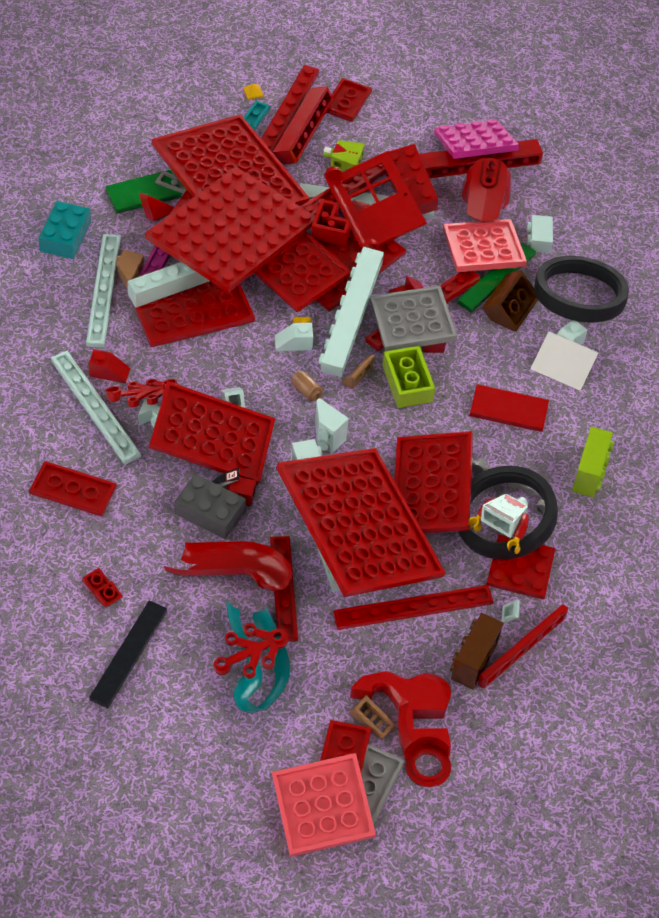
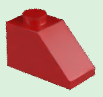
[89,349,131,384]

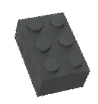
[175,474,246,539]

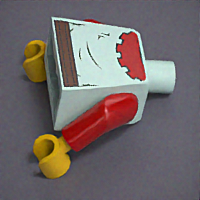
[469,494,529,554]

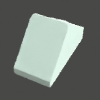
[138,397,159,428]

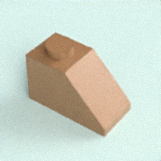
[115,249,144,290]

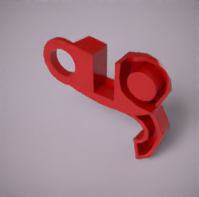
[350,671,451,788]

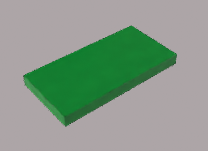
[105,169,182,214]

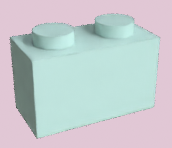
[526,215,553,253]

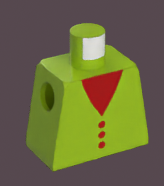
[323,140,365,172]

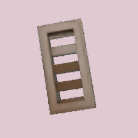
[349,695,396,740]

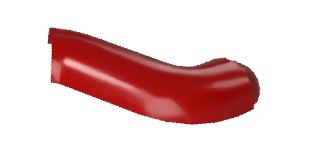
[164,541,293,592]

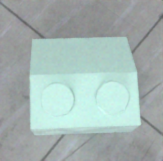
[315,398,349,454]

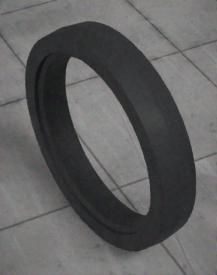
[534,256,629,323]
[458,466,558,560]

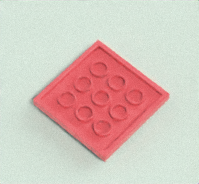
[443,219,527,272]
[272,753,376,857]

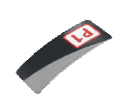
[212,468,239,487]

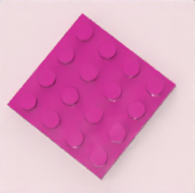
[434,119,519,159]

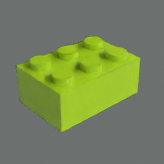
[382,346,435,408]
[572,426,614,498]

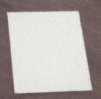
[531,331,598,391]

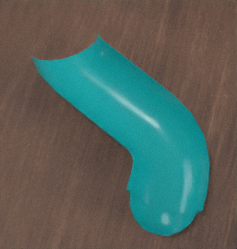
[227,598,290,713]

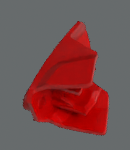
[461,157,512,222]

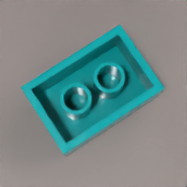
[39,200,91,260]

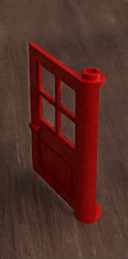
[324,151,427,250]

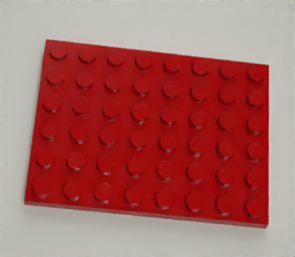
[151,114,310,206]
[145,167,315,293]
[276,448,446,597]

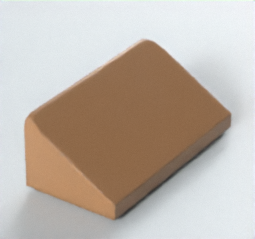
[341,355,374,389]

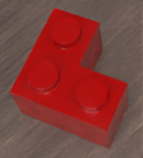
[312,199,351,247]

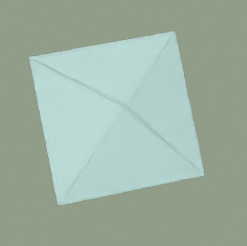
[501,600,520,624]

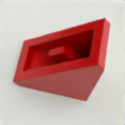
[139,193,174,221]

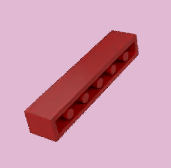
[273,86,334,165]

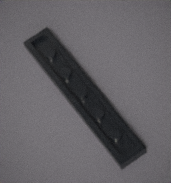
[89,600,167,709]

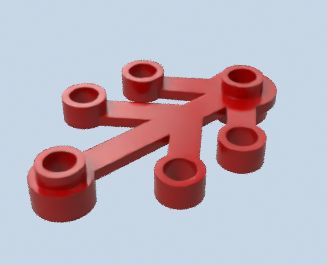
[106,379,180,408]
[213,623,288,679]

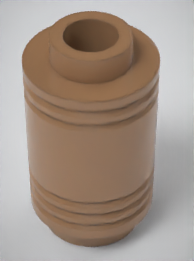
[291,370,323,402]

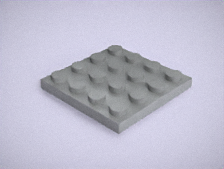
[370,286,457,351]

